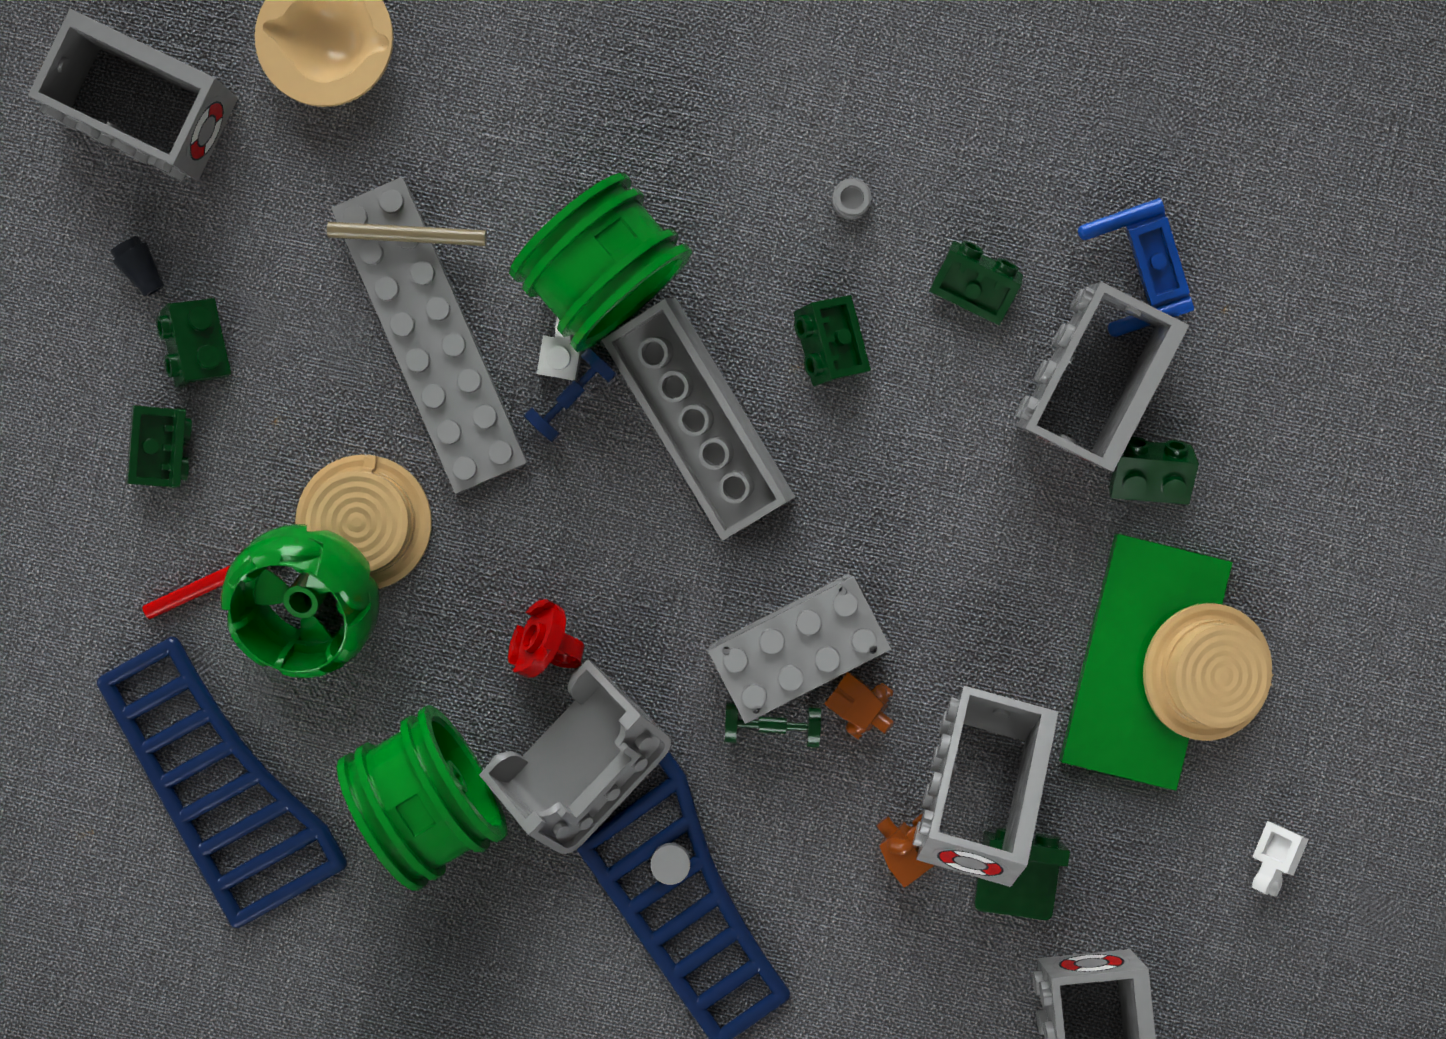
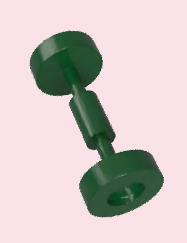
[724,703,821,748]

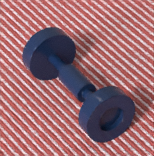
[524,348,617,442]

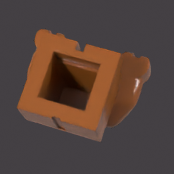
[824,672,894,739]
[876,814,934,888]

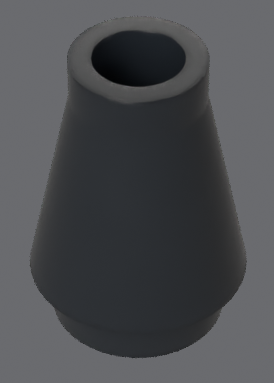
[110,236,165,297]

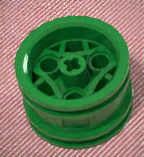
[509,173,692,352]
[337,705,508,891]

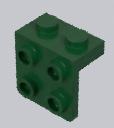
[974,828,1070,920]

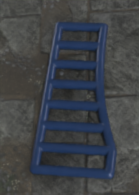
[97,637,347,928]
[577,751,790,1039]

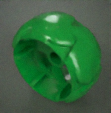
[221,524,380,678]

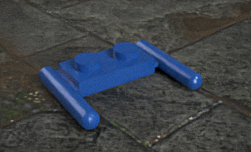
[1078,198,1194,337]

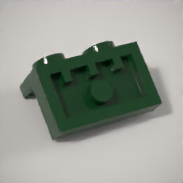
[929,241,1023,326]
[794,295,871,386]

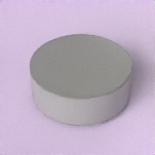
[832,178,872,220]
[651,843,690,885]

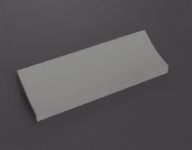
[602,298,795,541]

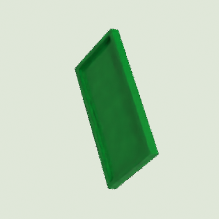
[1059,534,1233,791]

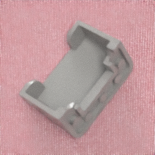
[479,659,671,854]

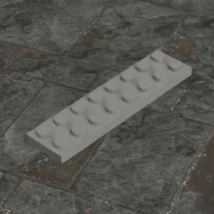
[331,177,528,494]

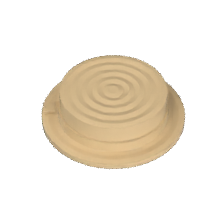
[255,0,394,107]
[295,455,432,589]
[1143,603,1274,741]

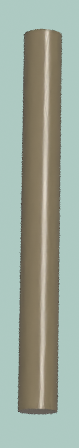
[327,222,487,246]

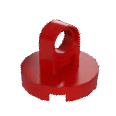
[508,599,585,678]

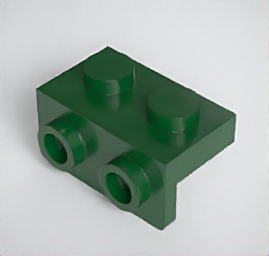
[156,298,231,387]
[126,405,192,488]
[1109,437,1199,505]

